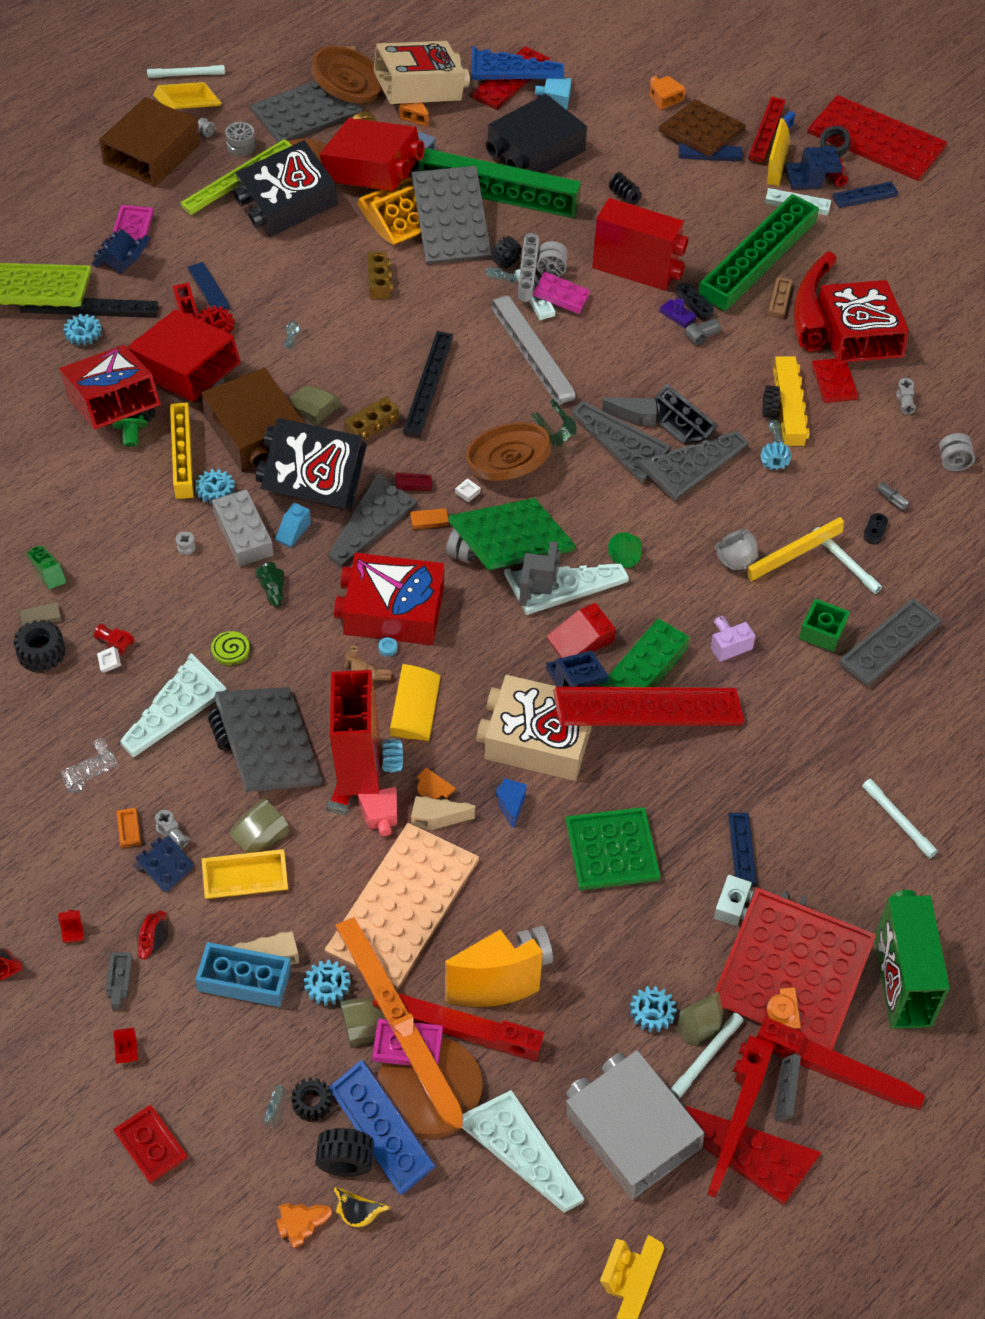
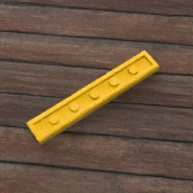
[748,517,844,582]

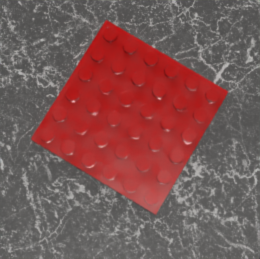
[714,887,877,1050]

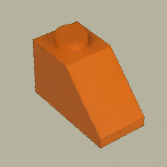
[399,102,429,127]

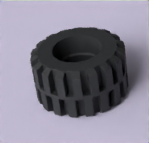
[13,620,65,672]
[315,1128,374,1177]

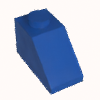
[495,778,527,828]

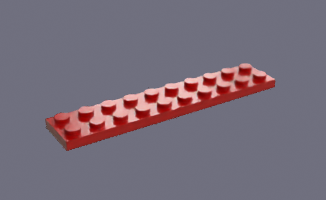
[553,687,744,726]

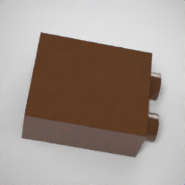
[99,97,200,188]
[201,367,304,472]

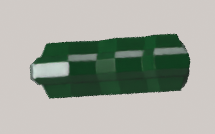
[255,562,285,607]

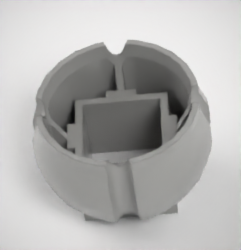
[715,529,759,570]

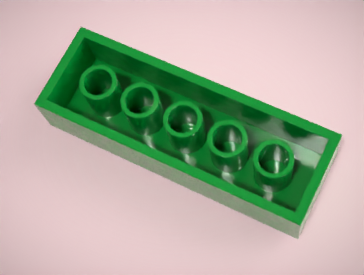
[598,618,690,687]

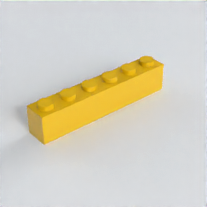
[773,356,809,446]
[170,403,194,499]

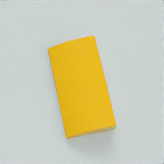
[153,82,222,109]
[767,118,790,186]
[390,664,441,741]
[202,849,288,899]

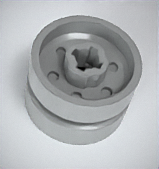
[225,122,256,157]
[536,241,568,277]
[939,433,975,471]
[446,529,476,563]
[516,926,553,966]

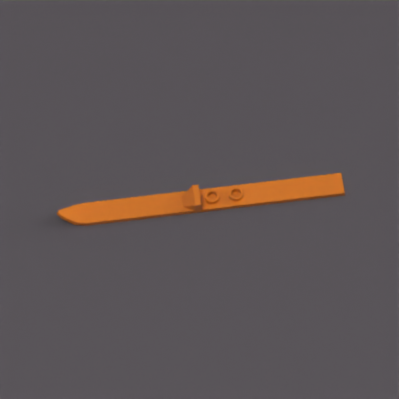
[335,917,463,1128]

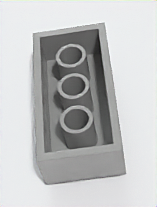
[212,489,273,567]

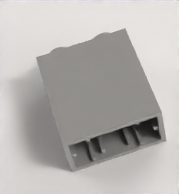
[566,1050,704,1200]

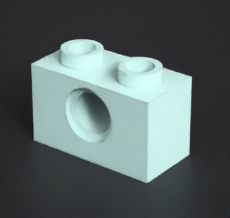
[714,875,754,927]

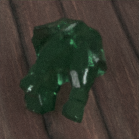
[531,399,577,447]

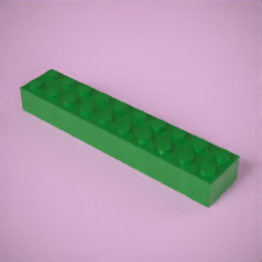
[420,148,581,219]
[699,194,819,312]

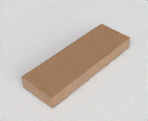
[767,277,793,319]

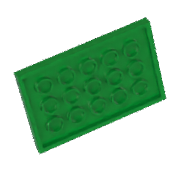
[448,498,576,570]

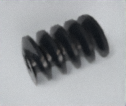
[609,172,642,205]
[208,708,232,751]

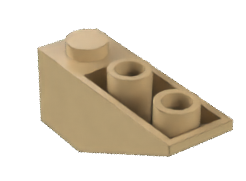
[411,796,475,830]
[232,931,299,965]

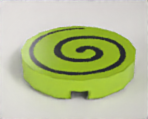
[211,631,250,666]

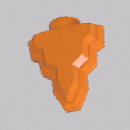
[276,1202,332,1248]

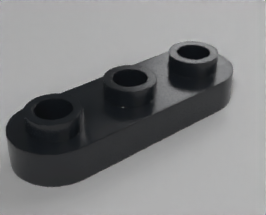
[676,283,714,320]

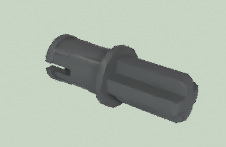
[877,482,909,510]

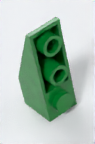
[26,546,66,590]

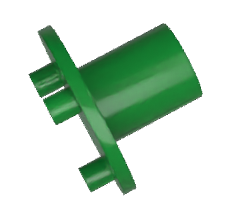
[112,415,148,447]
[608,532,642,568]

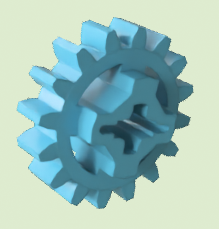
[63,314,102,346]
[195,469,235,504]
[304,960,351,1006]
[629,986,677,1033]

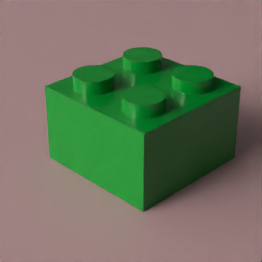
[799,598,850,652]

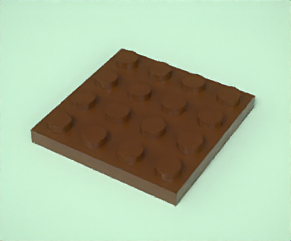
[659,99,746,157]

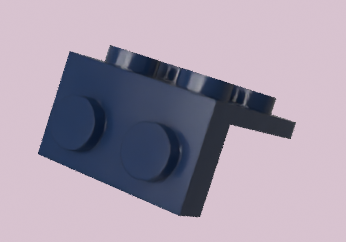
[133,835,194,892]

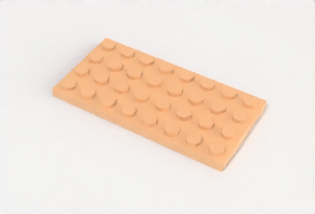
[324,823,479,990]

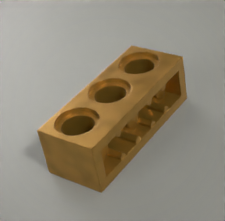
[367,251,393,300]
[344,396,399,440]

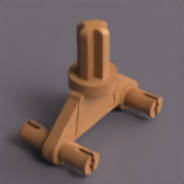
[344,645,391,681]

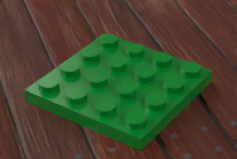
[565,807,660,891]

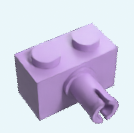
[710,616,755,662]

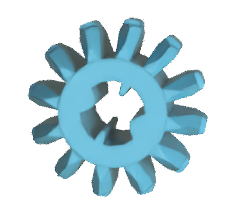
[761,441,791,470]
[381,739,403,773]

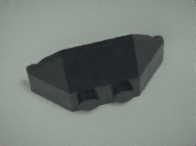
[655,383,718,444]

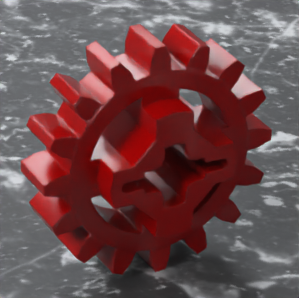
[198,305,235,334]

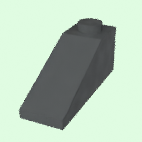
[602,397,656,426]

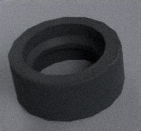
[820,126,850,157]

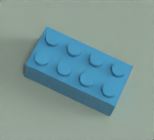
[195,942,291,1007]

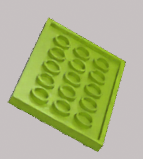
[0,263,92,307]

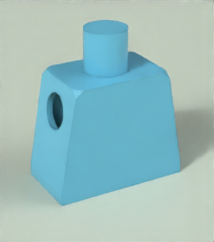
[535,78,572,110]

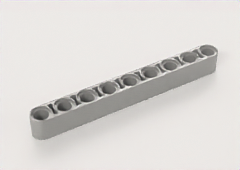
[491,295,575,405]

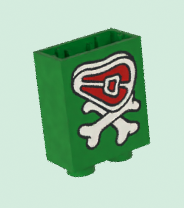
[874,890,950,1029]

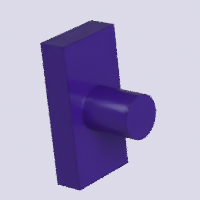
[659,298,696,328]

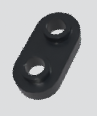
[863,513,888,545]

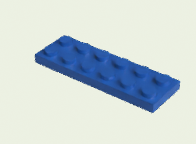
[329,1059,437,1195]

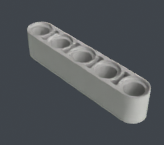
[517,233,539,302]

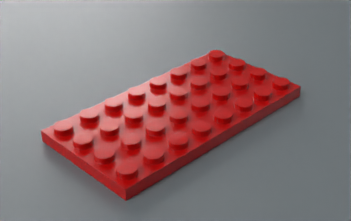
[807,95,947,181]

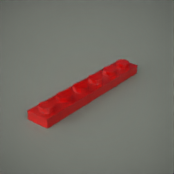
[748,96,786,163]

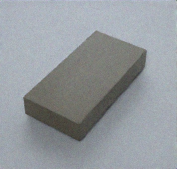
[20,602,61,627]

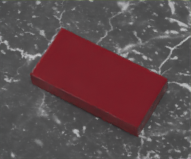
[395,472,432,491]

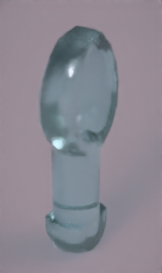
[486,267,516,283]
[284,321,299,349]
[768,417,783,443]
[263,1085,283,1125]

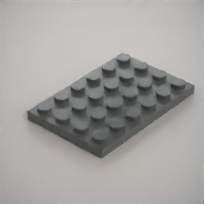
[250,81,362,143]
[411,166,491,264]
[214,687,323,792]

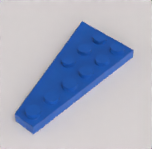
[471,46,564,80]

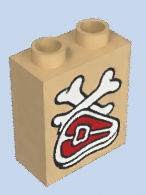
[476,675,592,781]

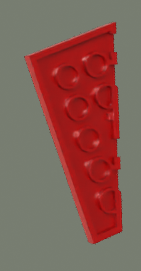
[685,1106,821,1205]

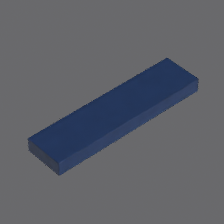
[679,143,742,161]
[832,181,898,208]
[188,262,230,310]
[728,813,757,887]

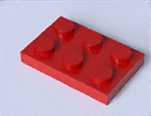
[811,358,858,403]
[113,1104,188,1184]

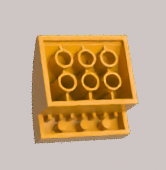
[357,177,421,245]
[445,929,543,1007]

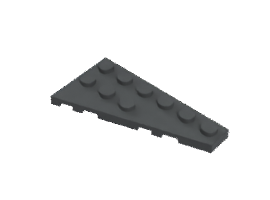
[572,401,671,484]
[637,431,749,501]
[328,473,417,569]

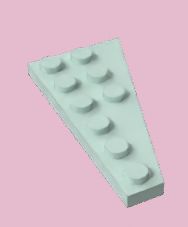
[120,653,227,757]
[462,1090,584,1213]

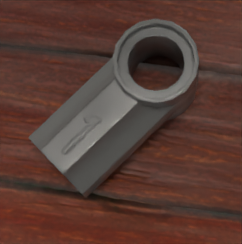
[685,318,721,346]

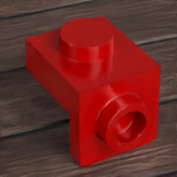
[58,910,84,943]
[113,1027,138,1064]

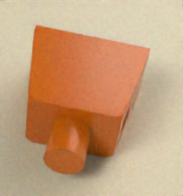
[649,76,685,110]

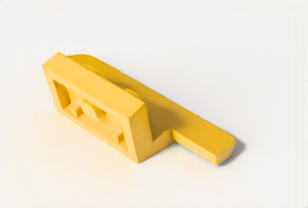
[600,1235,664,1319]

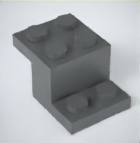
[519,541,561,607]

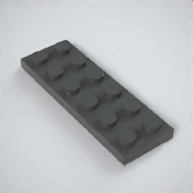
[838,598,942,687]

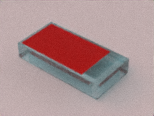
[327,781,353,816]

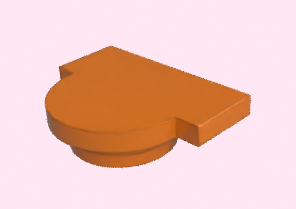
[417,768,456,800]
[767,987,801,1029]

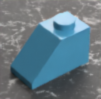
[275,503,311,548]

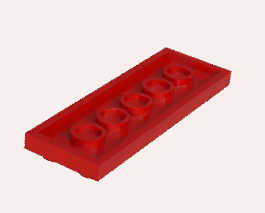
[472,46,550,110]

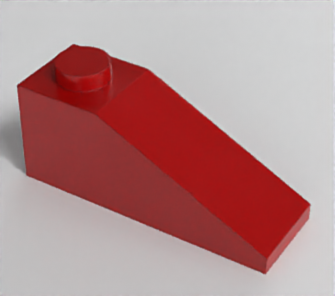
[172,282,198,319]

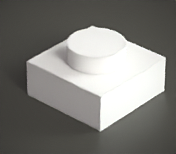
[455,478,481,502]
[97,647,121,673]

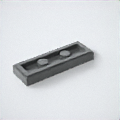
[774,1053,801,1122]

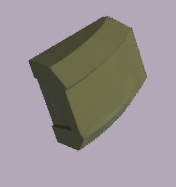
[290,386,340,426]
[230,799,289,853]
[677,992,723,1046]
[340,998,386,1048]

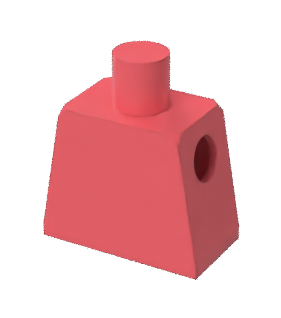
[358,787,397,836]

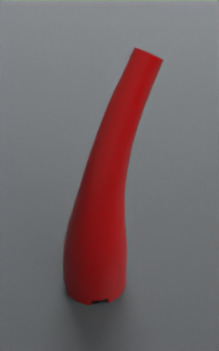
[793,251,837,352]

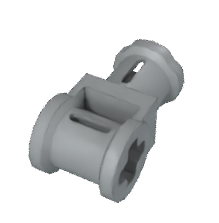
[896,378,916,415]
[155,810,190,849]

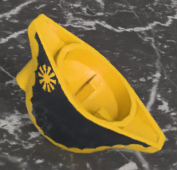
[334,1187,390,1227]

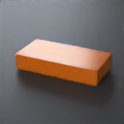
[410,508,449,530]
[116,807,141,849]

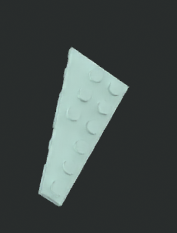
[504,564,629,615]

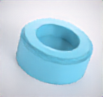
[378,637,398,657]

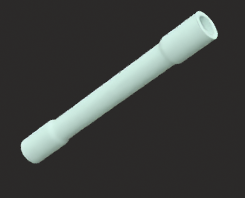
[147,65,225,79]
[813,527,882,594]
[862,779,938,859]
[670,1013,744,1099]

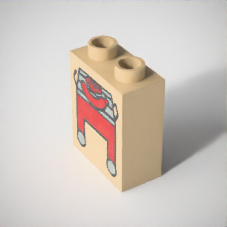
[374,41,470,104]

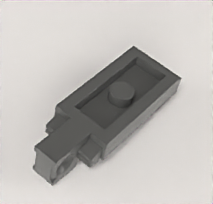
[106,952,133,1010]

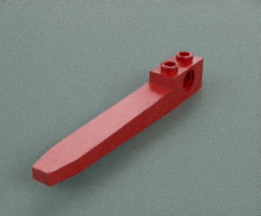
[372,993,545,1062]
[756,1016,925,1110]
[707,1035,774,1198]

